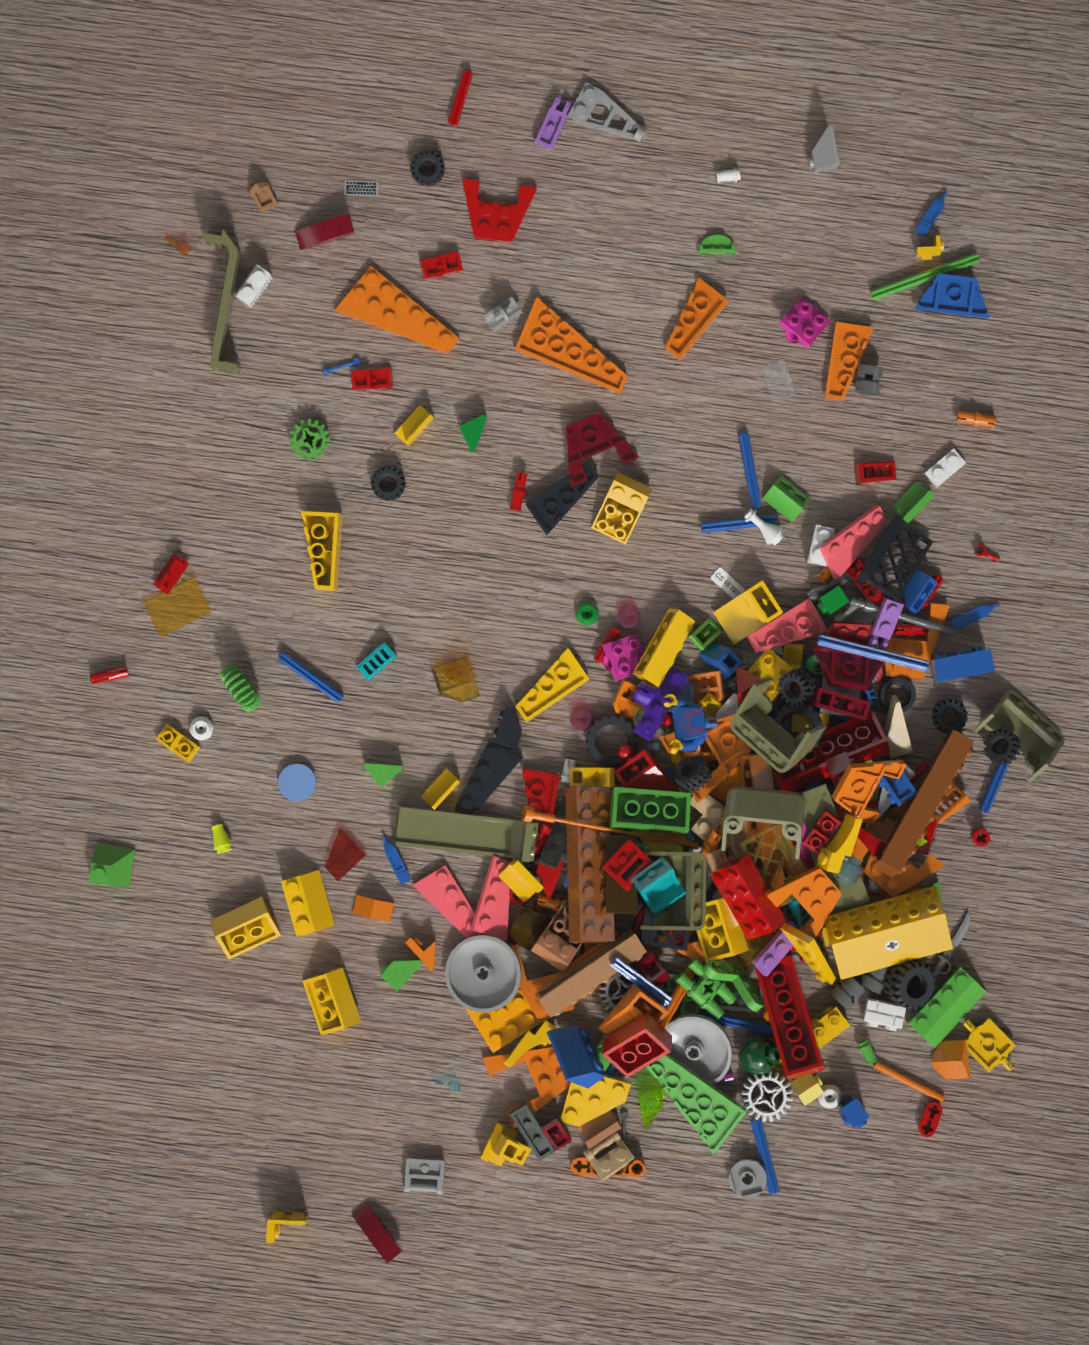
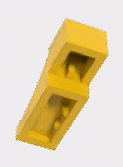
[816,813,862,874]
[504,1020,557,1068]

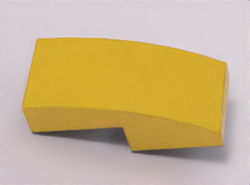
[156,724,201,763]

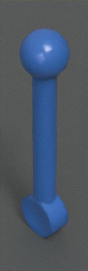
[322,358,361,375]

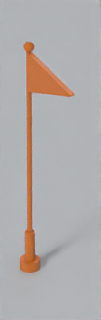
[522,806,700,850]

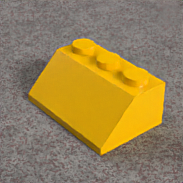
[281,870,335,937]
[210,897,281,959]
[696,897,748,962]
[302,967,361,1035]

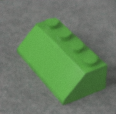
[907,966,986,1048]

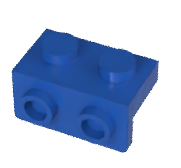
[878,760,917,806]

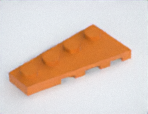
[665,278,729,361]

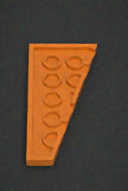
[335,266,460,354]
[515,297,628,394]

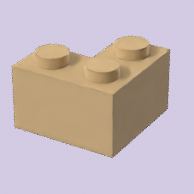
[690,794,726,840]

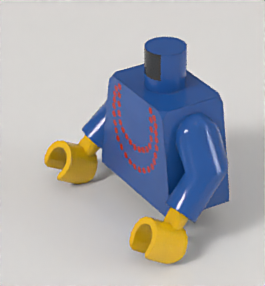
[664,694,718,754]

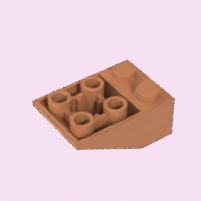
[531,899,582,972]

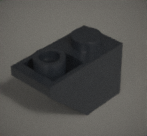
[492,707,522,750]

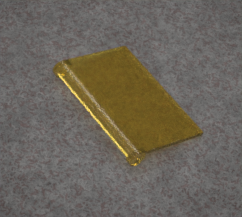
[143,577,212,638]

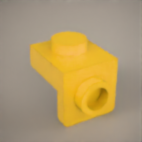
[915,235,944,260]
[782,642,804,670]

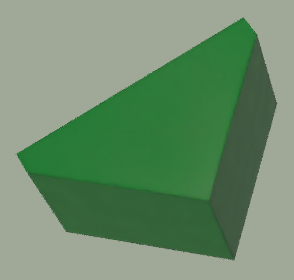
[459,415,487,454]

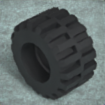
[883,959,936,1009]

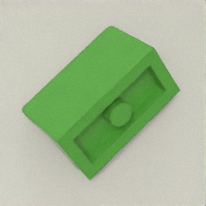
[763,475,811,522]
[891,481,935,524]

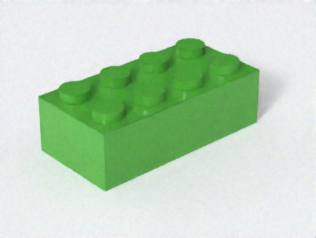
[609,787,691,835]

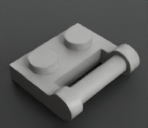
[404,1157,445,1195]

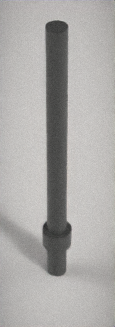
[849,597,957,636]

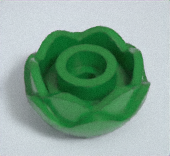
[575,601,599,626]
[806,654,824,677]

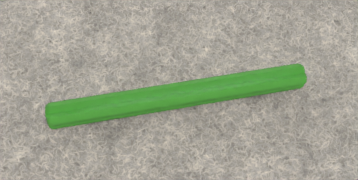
[870,253,980,300]

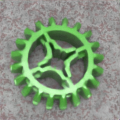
[220,663,261,712]

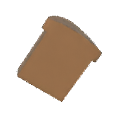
[249,182,278,213]

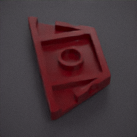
[813,644,884,691]

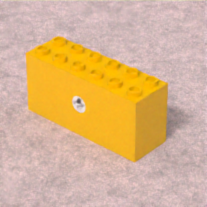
[825,886,953,980]

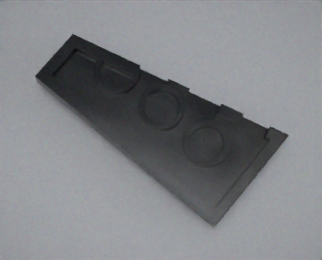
[525,461,599,536]
[454,741,523,815]

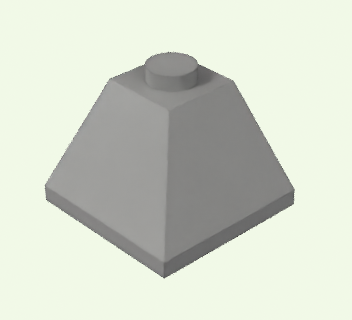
[808,125,840,173]

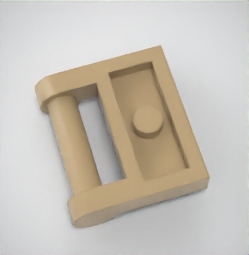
[583,1132,635,1181]

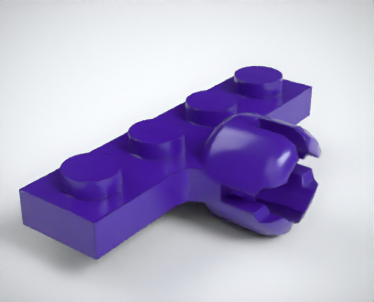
[632,667,689,742]

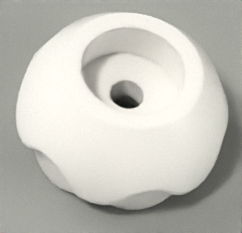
[189,716,214,740]
[817,1084,842,1108]

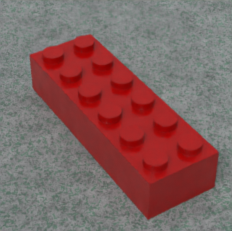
[771,711,890,792]
[755,955,826,1080]

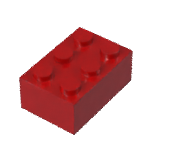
[602,1013,673,1077]

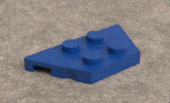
[915,273,989,318]

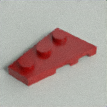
[522,769,560,830]

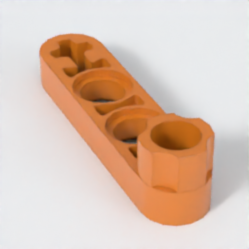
[571,1156,646,1177]

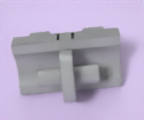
[483,296,523,332]

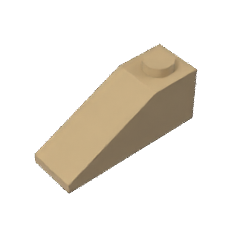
[883,694,913,759]

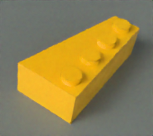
[301,511,343,591]

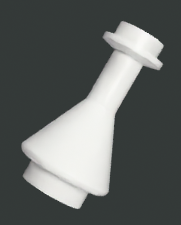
[744,508,784,546]

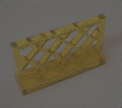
[739,823,806,908]

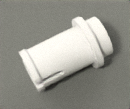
[716,167,741,183]
[560,759,577,783]

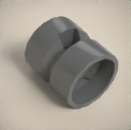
[855,364,883,395]
[858,967,889,995]
[830,977,866,1010]

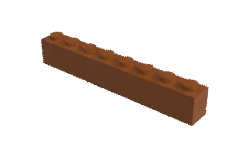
[740,752,787,906]

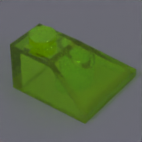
[637,1084,666,1130]

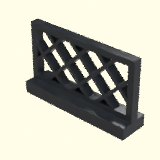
[856,514,933,602]
[640,905,691,951]

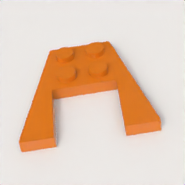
[876,599,949,680]
[659,714,753,803]
[511,944,574,1019]
[482,1047,571,1129]

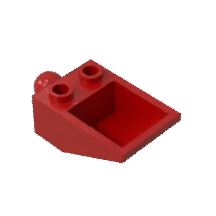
[614,744,680,792]

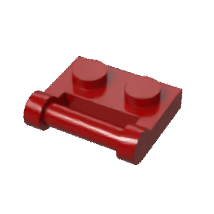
[602,839,653,892]

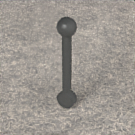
[621,1112,629,1144]

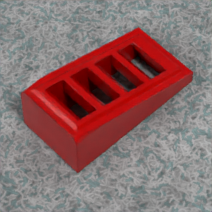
[854,461,897,484]

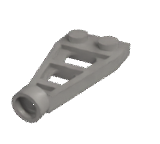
[568,82,647,142]

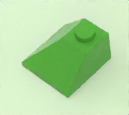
[88,843,136,887]

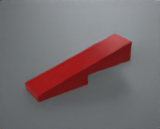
[831,797,886,857]

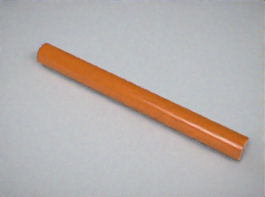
[873,1061,945,1103]

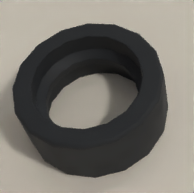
[879,677,916,712]

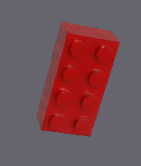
[710,854,787,940]

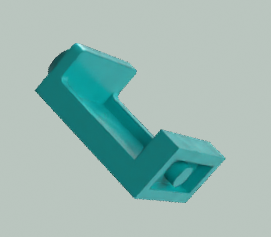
[632,856,686,915]

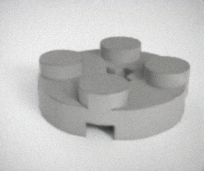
[728,1159,768,1198]

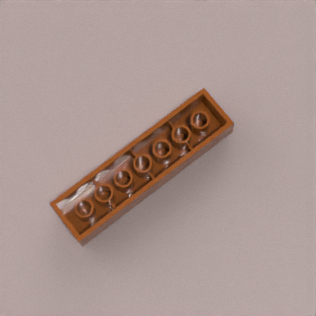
[872,730,974,878]
[565,786,615,943]

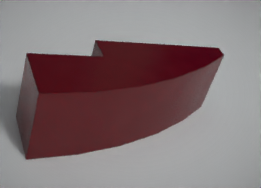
[295,213,355,251]
[633,931,671,987]
[352,1203,403,1263]

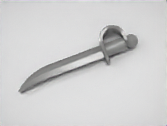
[933,912,970,977]

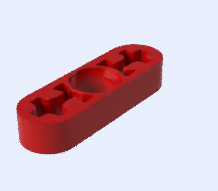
[847,557,884,603]

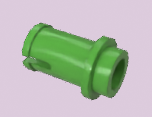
[857,1039,878,1065]

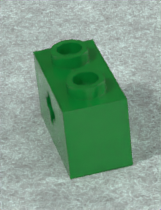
[816,586,850,616]

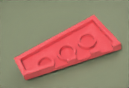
[819,505,887,580]
[747,598,828,653]
[470,856,511,941]
[413,865,481,939]

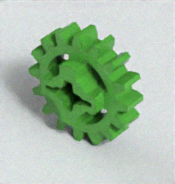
[289,419,331,461]

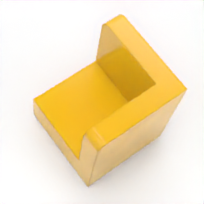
[697,692,722,717]

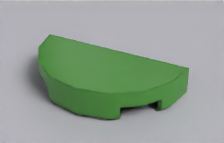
[698,234,736,254]

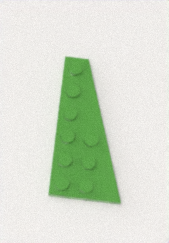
[646,1054,747,1155]

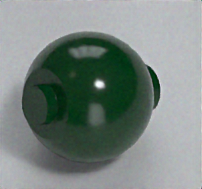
[738,1036,781,1075]

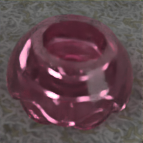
[617,605,640,629]
[569,707,594,731]

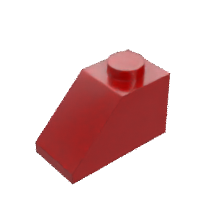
[534,856,565,898]

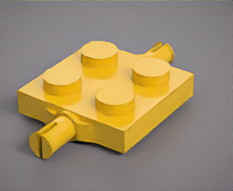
[963,1018,1016,1072]

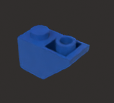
[698,641,743,681]

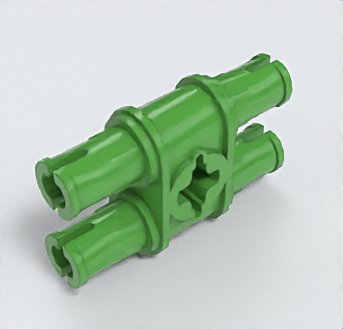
[675,958,737,1019]

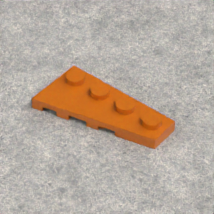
[824,322,874,401]

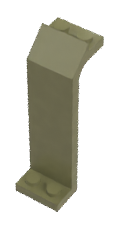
[201,229,242,376]
[798,782,872,914]
[393,805,539,862]

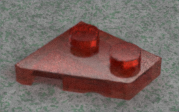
[325,828,366,881]

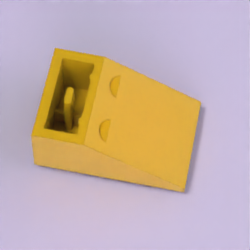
[591,472,652,545]
[713,580,783,644]

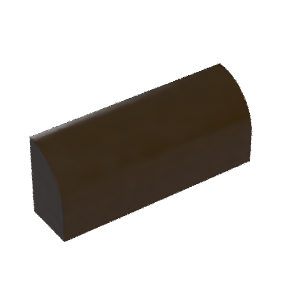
[606,835,637,915]

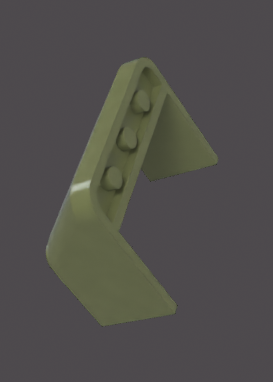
[730,677,827,773]
[973,690,1065,783]
[721,786,805,859]
[641,852,706,930]

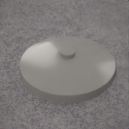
[445,935,522,1012]
[666,1014,733,1085]

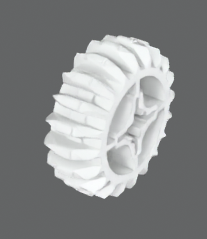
[741,1070,793,1122]

